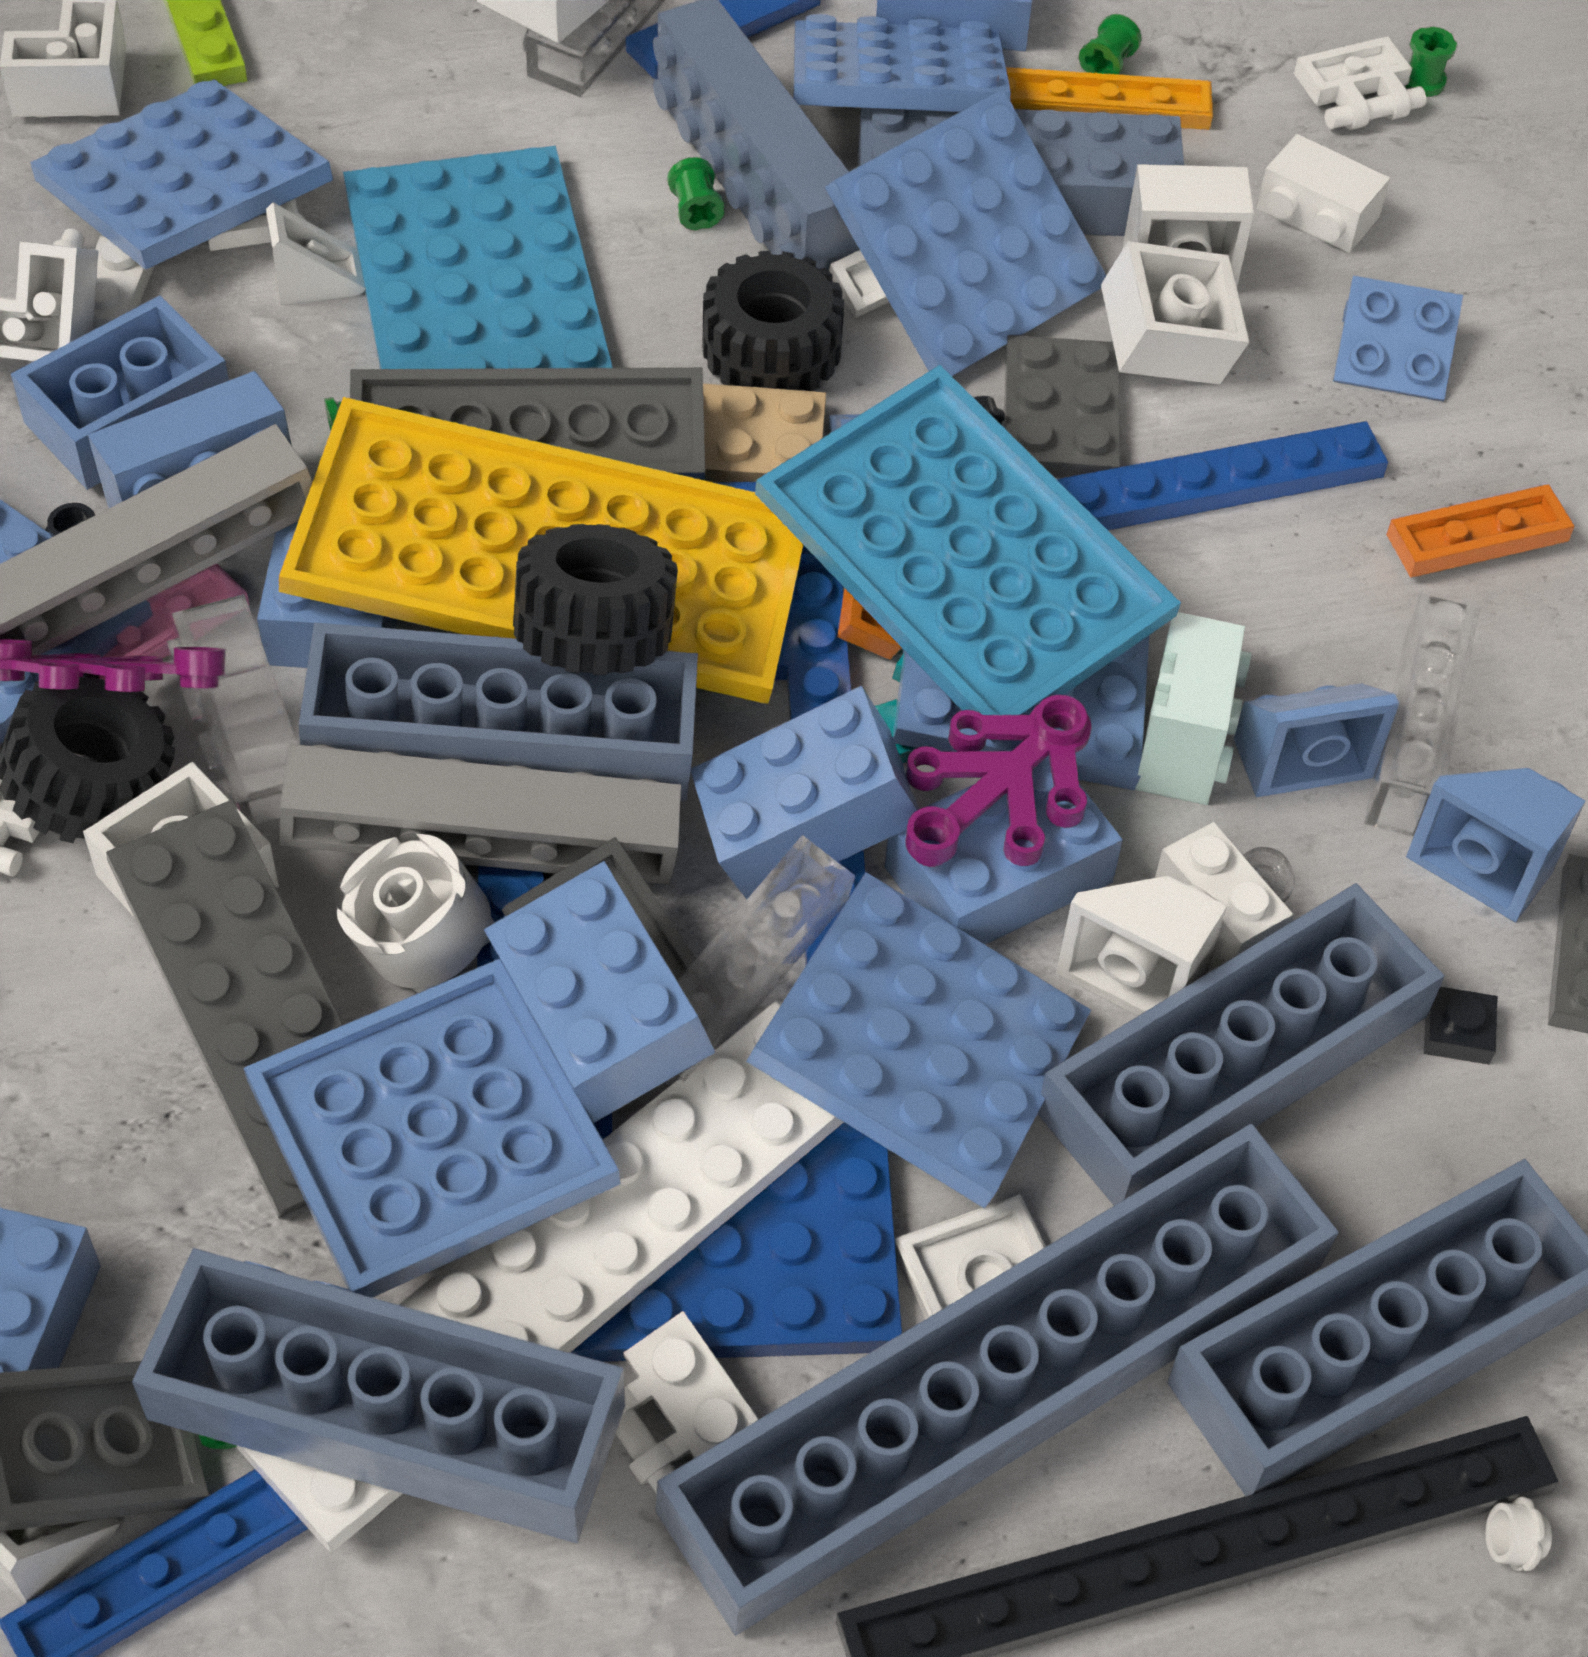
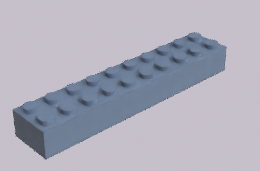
[655,1123,1339,1636]

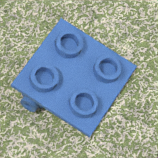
[1333,276,1463,401]

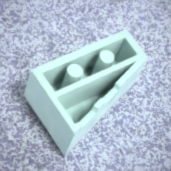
[1135,612,1252,805]

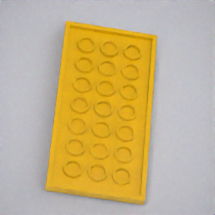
[279,397,803,704]

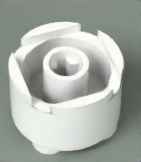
[337,834,495,993]

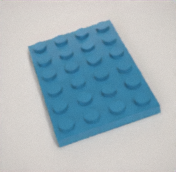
[343,145,613,369]
[755,365,1181,743]

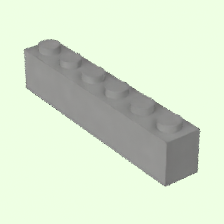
[0,424,312,655]
[279,744,681,885]

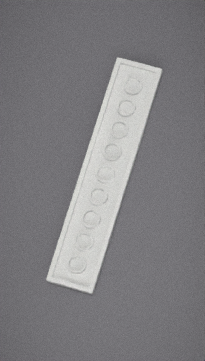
[236,1001,844,1553]

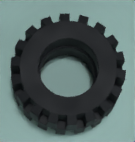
[702,251,845,391]
[513,524,678,675]
[0,673,176,844]

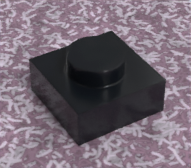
[1424,987,1498,1065]

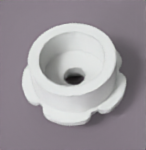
[1486,1497,1552,1571]

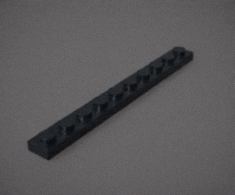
[836,1416,1559,1657]

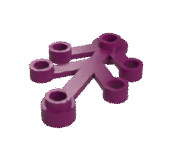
[0,639,226,692]
[905,695,1092,867]

